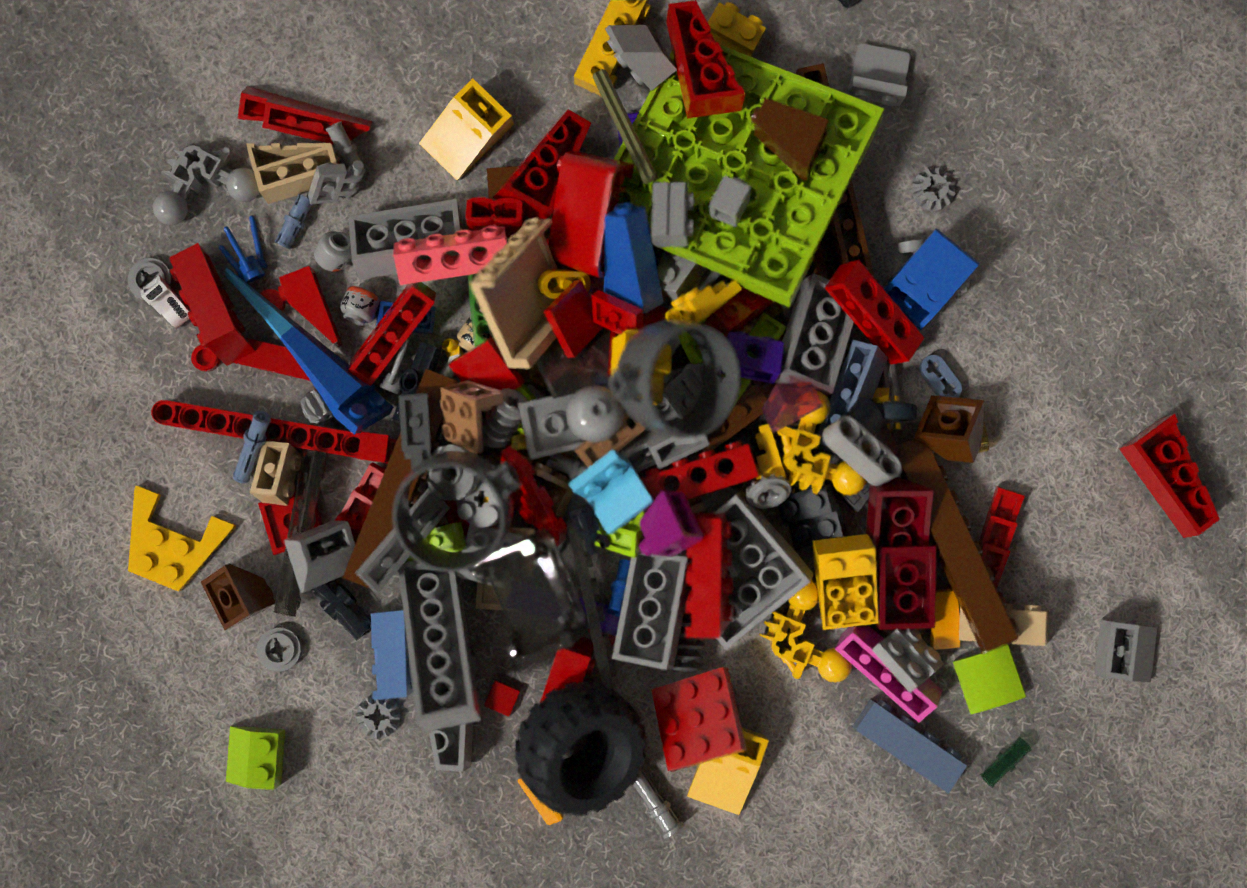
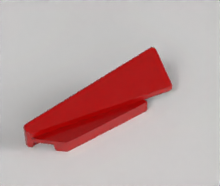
[237,86,372,145]

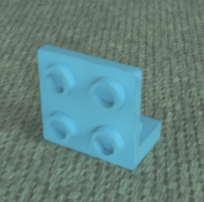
[569,449,654,534]

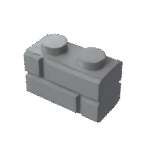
[652,182,694,247]

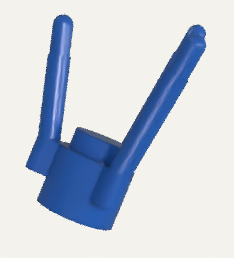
[219,216,268,283]

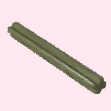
[593,69,657,184]

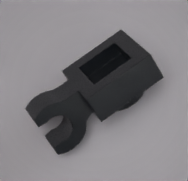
[568,504,610,555]

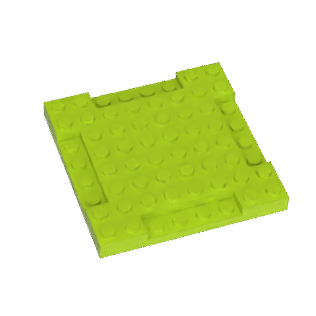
[614,45,884,307]

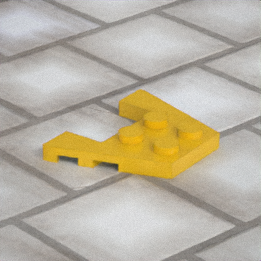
[128,485,236,592]

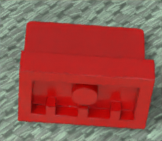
[592,290,669,335]

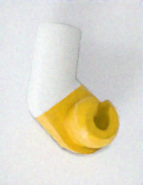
[439,338,463,379]

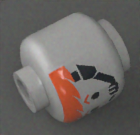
[314,231,352,272]
[340,283,380,326]

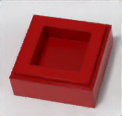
[357,432,390,463]
[484,680,521,717]

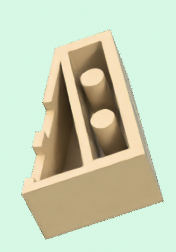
[246,143,341,204]
[959,603,1049,646]

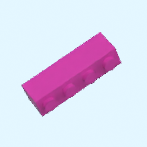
[835,625,942,722]

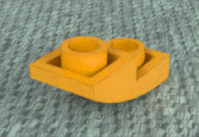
[930,589,960,650]

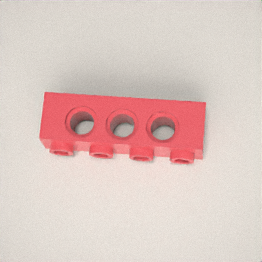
[393,225,508,285]

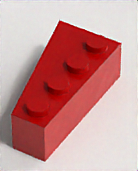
[492,109,591,219]
[1119,413,1220,538]

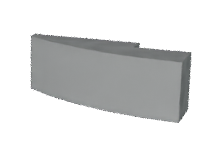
[619,431,709,473]

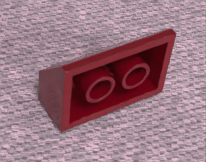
[866,477,933,566]

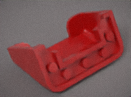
[546,151,634,277]

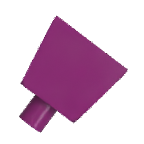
[639,490,704,557]

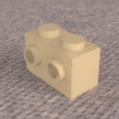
[250,441,301,506]

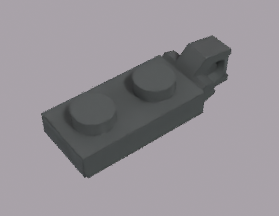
[399,393,432,473]

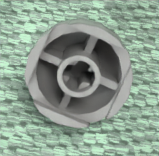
[566,385,624,443]

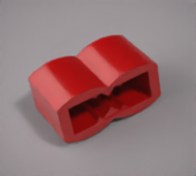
[466,197,525,237]

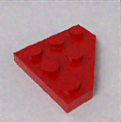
[501,445,567,546]

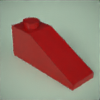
[278,266,343,346]

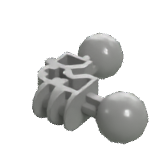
[152,145,259,225]

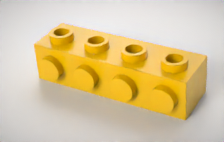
[574,0,652,97]

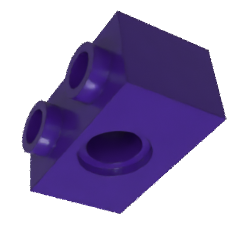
[721,331,784,384]

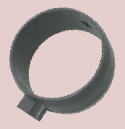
[609,320,740,438]
[393,451,522,572]

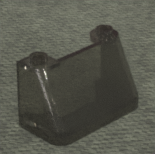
[472,529,589,665]

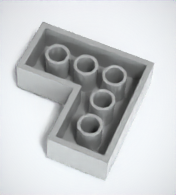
[714,489,814,649]

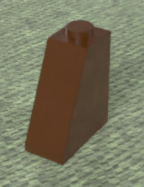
[751,98,829,181]

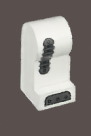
[140,275,191,329]

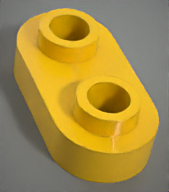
[538,269,591,299]

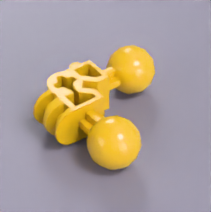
[777,390,867,496]
[759,578,852,683]

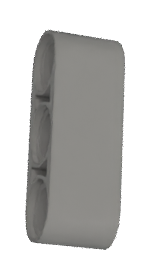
[823,416,901,486]

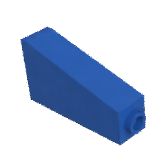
[604,203,663,314]

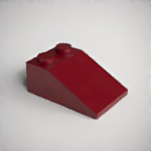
[876,545,936,630]

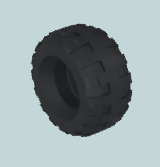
[515,682,647,816]

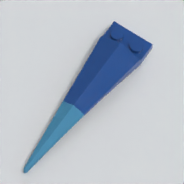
[225,268,393,435]

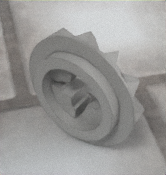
[912,168,956,211]
[128,258,172,300]
[746,474,791,509]
[257,627,301,672]
[356,695,400,739]

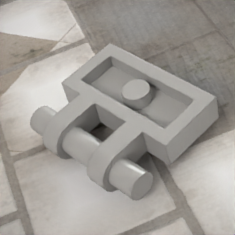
[308,160,364,204]

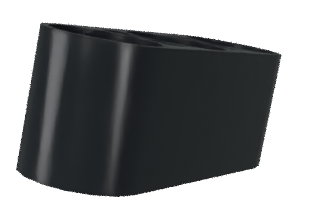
[845,397,900,457]

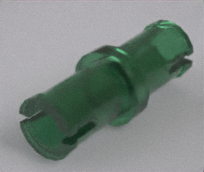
[980,737,1032,788]

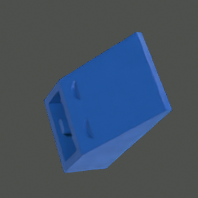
[884,228,980,330]

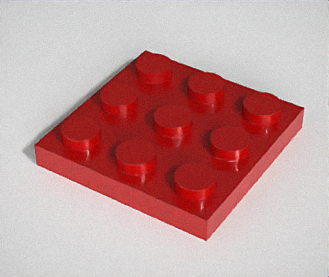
[651,667,746,772]

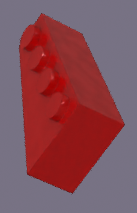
[666,0,745,119]
[169,243,255,366]
[686,513,734,638]
[540,631,596,702]

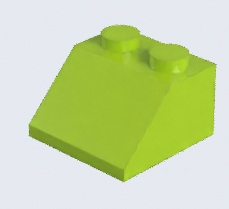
[226,726,286,790]

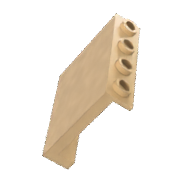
[470,218,558,368]

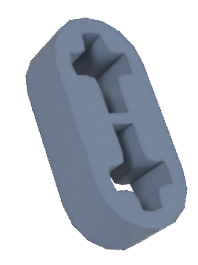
[919,355,962,398]

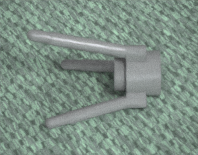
[380,339,438,395]

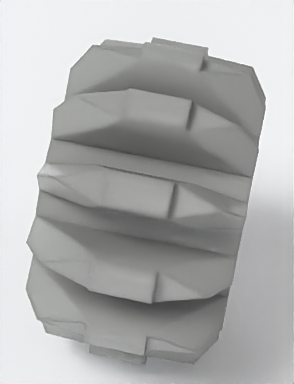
[300,388,335,424]

